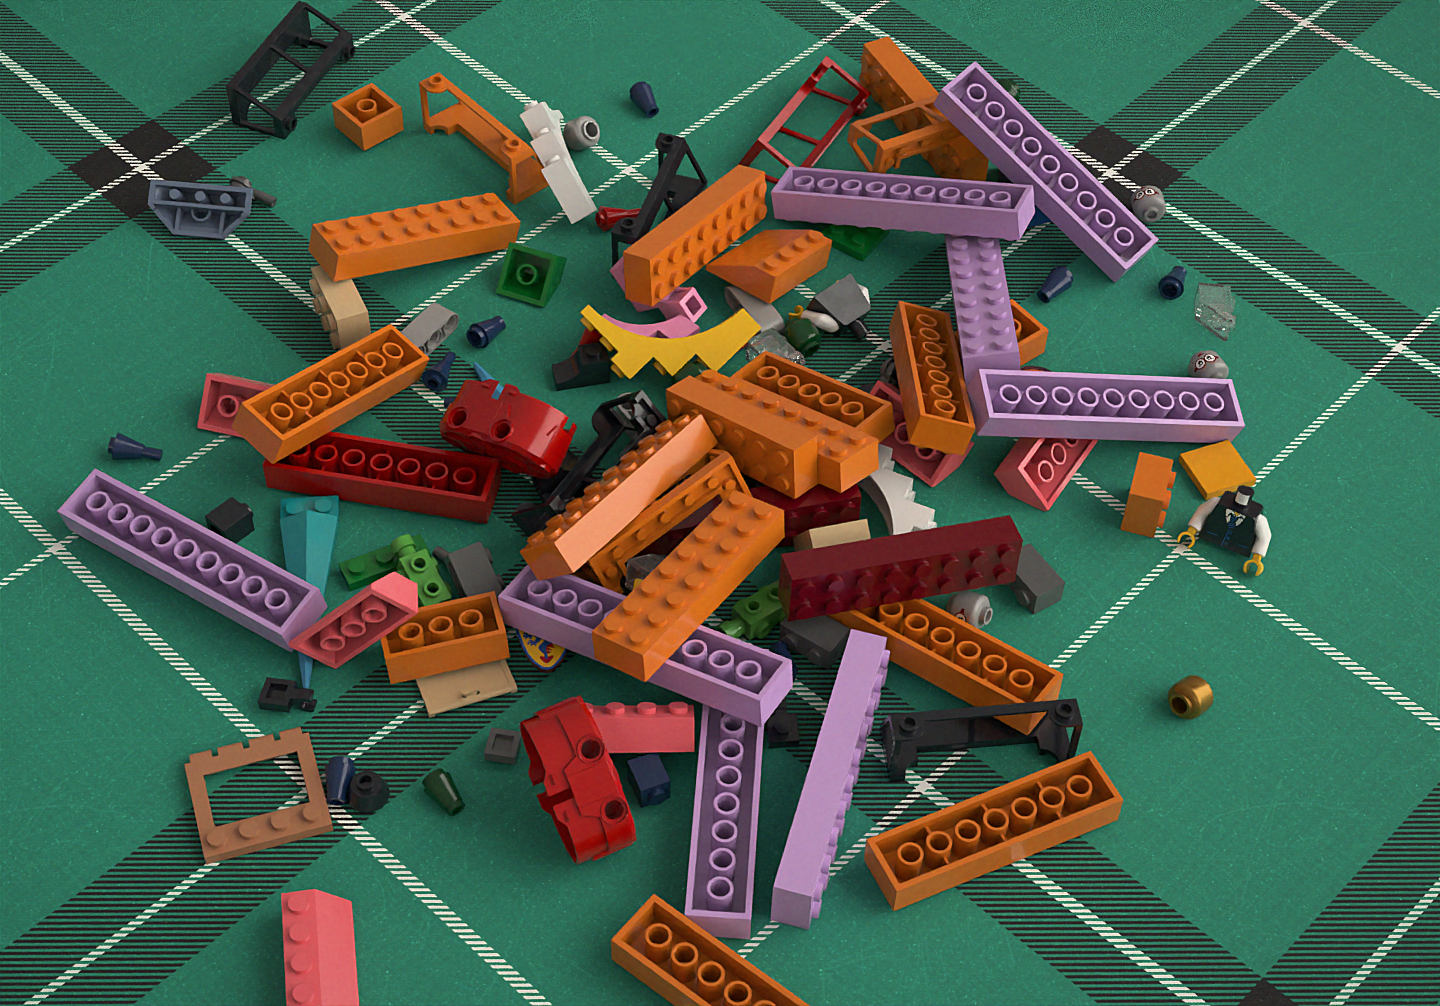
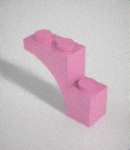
[609,256,707,323]
[602,314,700,338]

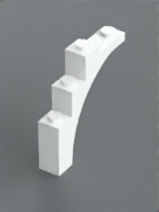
[520,100,598,224]
[857,444,937,535]

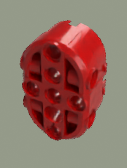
[439,379,577,479]
[519,695,637,865]

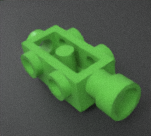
[390,534,453,608]
[715,580,786,640]

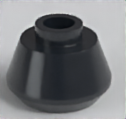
[346,771,390,813]

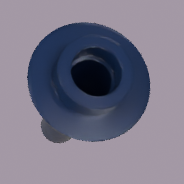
[422,351,456,392]
[108,432,163,461]

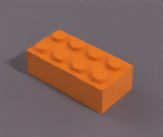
[381,591,510,684]

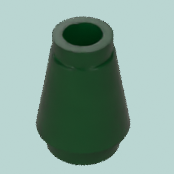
[422,768,465,817]

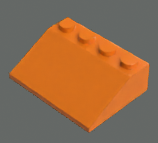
[705,230,833,304]

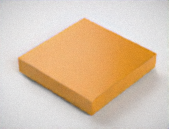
[1178,439,1256,500]

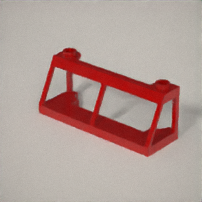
[737,56,871,184]

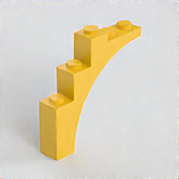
[579,305,761,379]

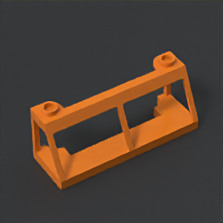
[419,72,549,205]
[847,95,967,174]
[580,449,752,594]

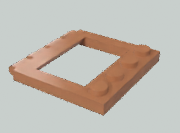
[184,727,334,865]

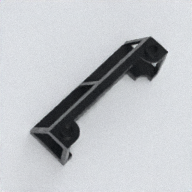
[226,1,355,140]
[611,133,707,279]
[510,390,667,537]
[879,698,1083,782]

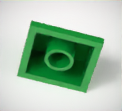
[496,242,567,307]

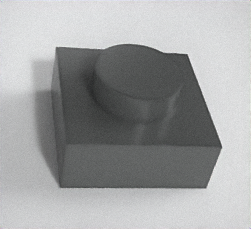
[484,727,522,765]

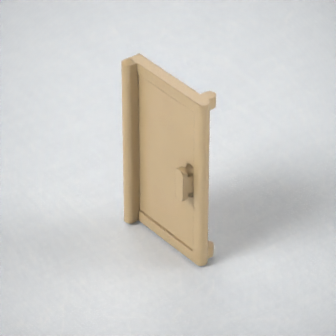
[415,659,518,718]

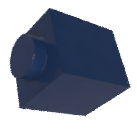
[627,752,671,808]

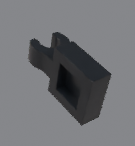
[258,677,317,713]
[765,696,800,749]

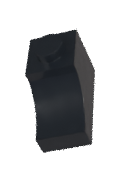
[552,342,610,391]

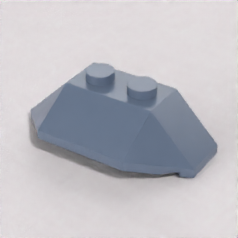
[148,179,253,240]

